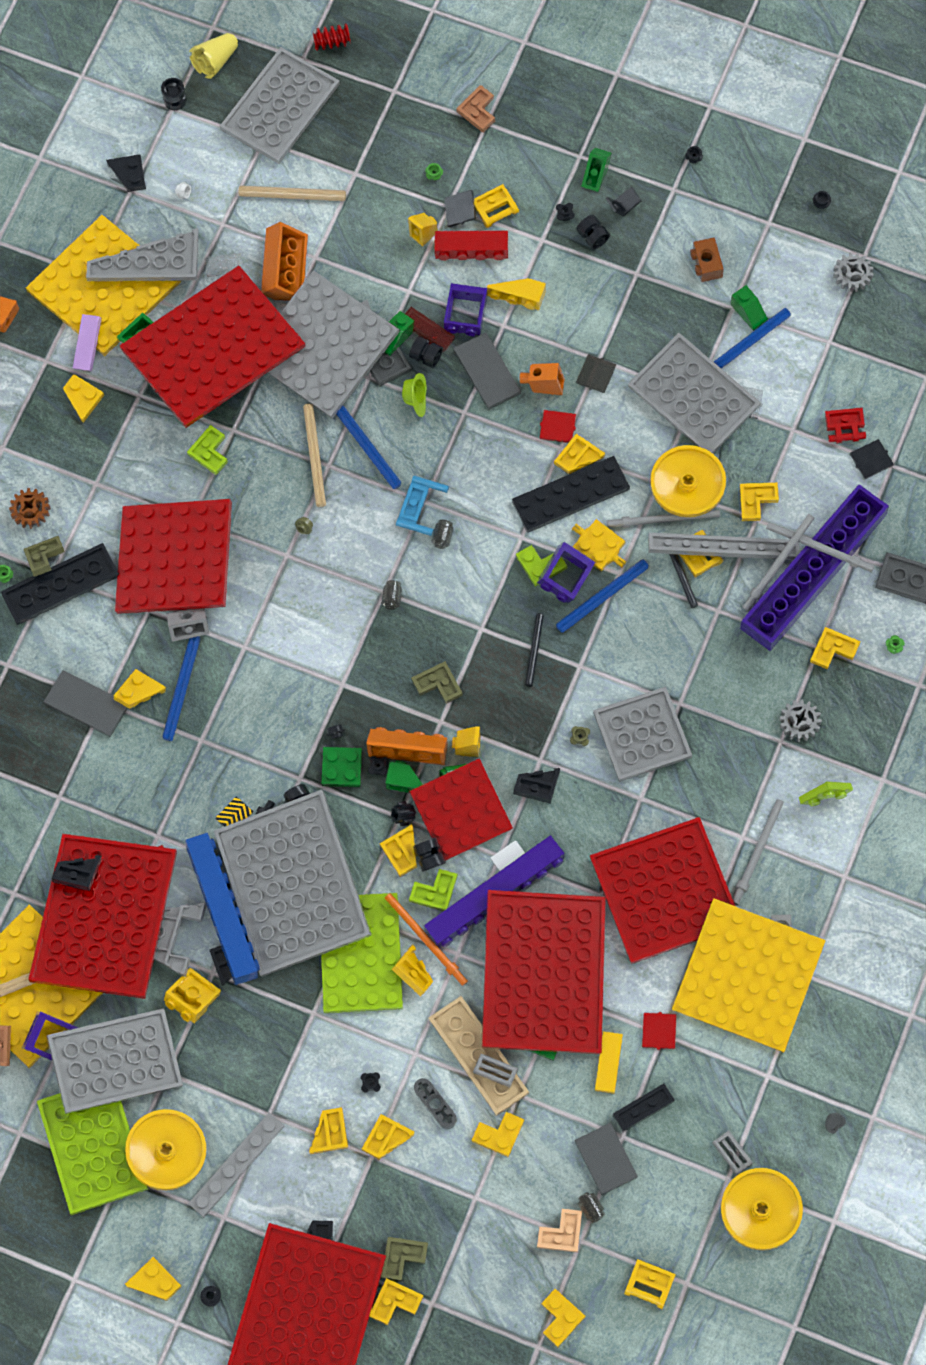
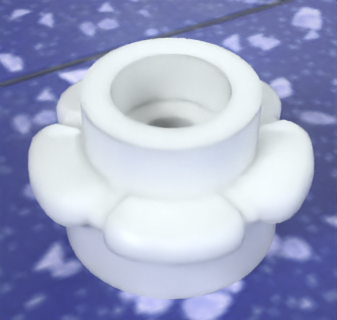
[175,182,191,199]

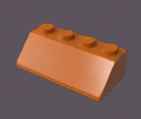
[261,222,308,301]
[366,727,448,765]

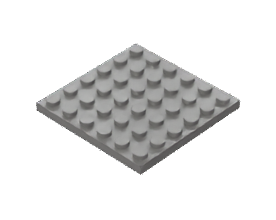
[268,270,400,419]

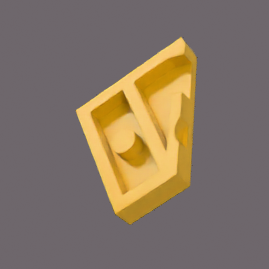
[554,434,605,474]
[379,824,417,877]
[391,944,433,996]
[309,1107,349,1155]
[362,1114,415,1160]
[125,1257,182,1301]

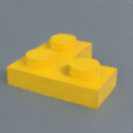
[740,482,779,521]
[810,627,861,670]
[472,1112,525,1158]
[370,1278,424,1325]
[541,1289,586,1347]

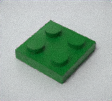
[321,747,362,787]

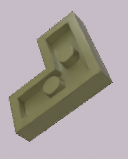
[23,536,65,577]
[411,661,463,704]
[381,1237,428,1281]

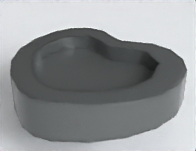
[825,1113,846,1134]

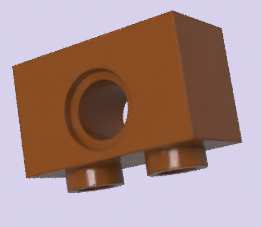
[690,237,724,282]

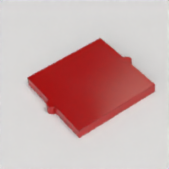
[540,410,576,443]
[642,1012,677,1050]

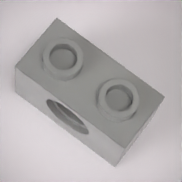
[167,609,209,642]

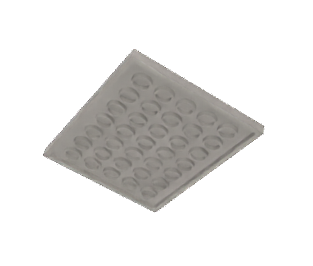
[214,790,372,977]

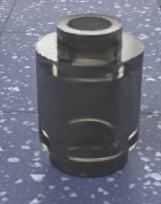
[431,519,454,549]
[381,580,402,610]
[577,1192,606,1224]

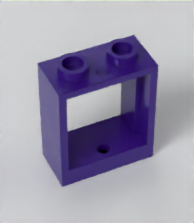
[444,283,488,336]
[537,542,595,603]
[22,1011,78,1061]

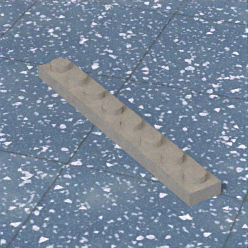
[648,533,800,560]

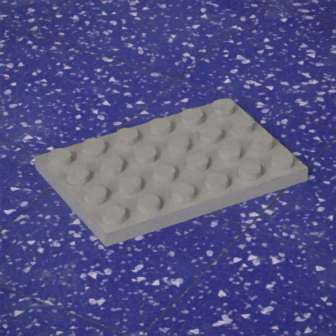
[220,47,340,164]
[628,333,761,454]
[47,1008,183,1114]

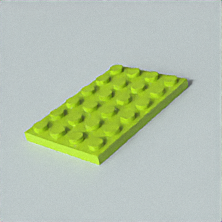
[321,893,403,1014]
[37,1093,149,1216]

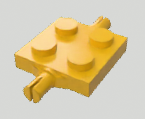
[572,519,627,571]

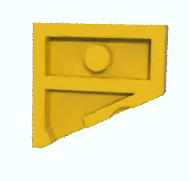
[63,374,104,422]
[114,669,166,709]

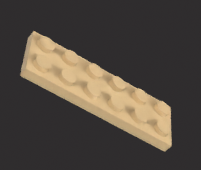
[429,996,529,1116]

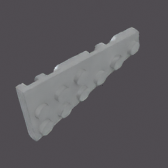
[86,228,199,281]

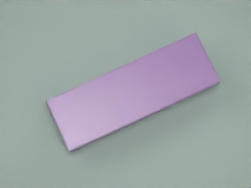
[73,314,101,372]

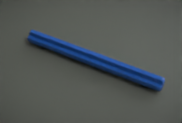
[714,308,791,369]
[337,406,401,489]
[556,559,649,633]
[163,636,200,741]

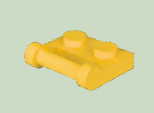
[474,184,519,228]
[679,530,724,577]
[624,1259,676,1310]

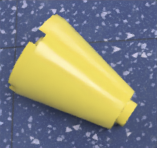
[189,33,238,79]

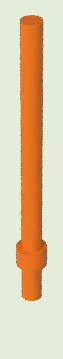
[385,893,468,986]

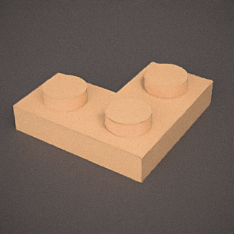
[537,1209,582,1253]

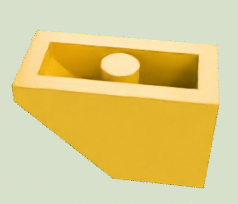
[408,213,438,246]
[452,726,481,757]

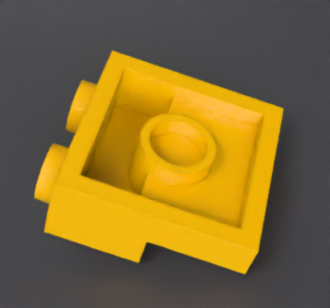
[164,968,221,1024]

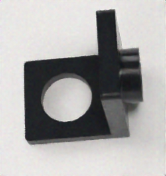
[606,187,642,216]

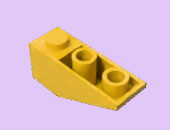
[487,278,546,310]

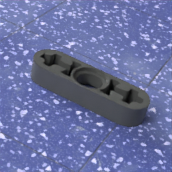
[414,1078,457,1129]

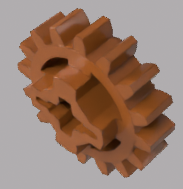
[9,488,51,529]

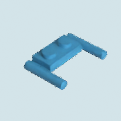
[396,475,449,536]

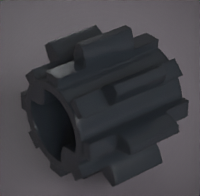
[391,801,416,826]

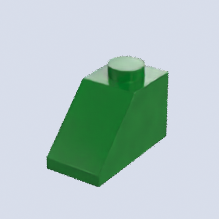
[581,148,612,192]
[731,285,768,331]
[384,311,414,356]
[385,760,423,793]

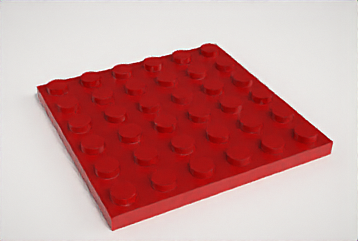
[115,499,232,614]
[590,817,735,964]

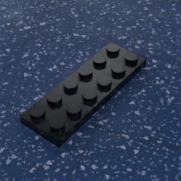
[512,456,630,533]
[1,543,119,625]

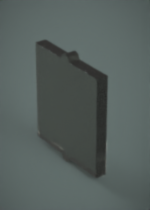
[576,354,616,393]

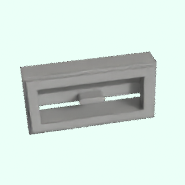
[473,1054,518,1088]
[712,1130,753,1176]

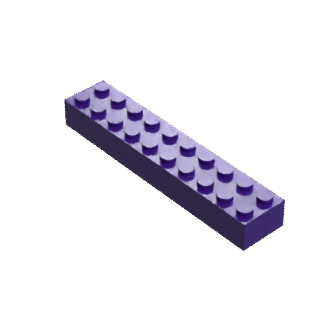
[740,484,889,651]

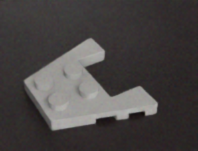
[154,903,207,977]

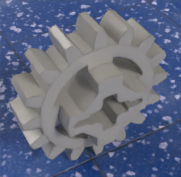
[833,253,874,292]
[779,699,822,742]

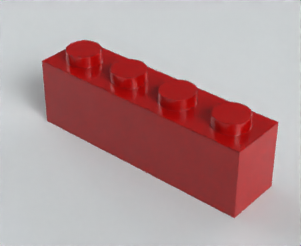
[435,230,508,261]

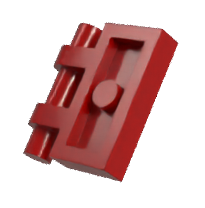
[825,408,866,444]

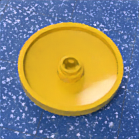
[650,445,726,517]
[125,1109,206,1191]
[721,1168,803,1250]

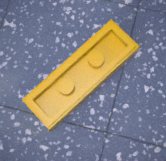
[595,1031,623,1094]

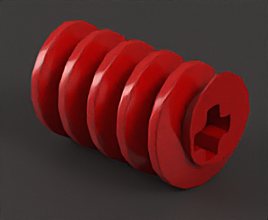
[313,23,351,51]

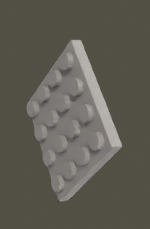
[593,687,692,782]

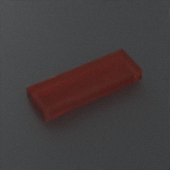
[405,307,455,352]

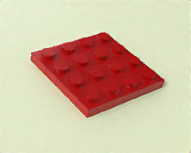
[409,758,513,861]

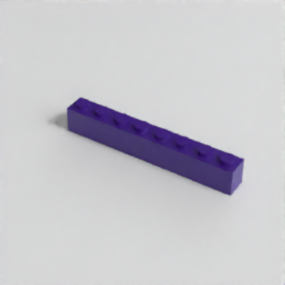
[424,835,565,948]

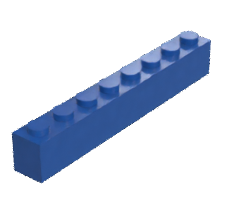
[185,833,260,985]

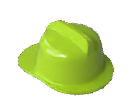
[402,373,427,417]

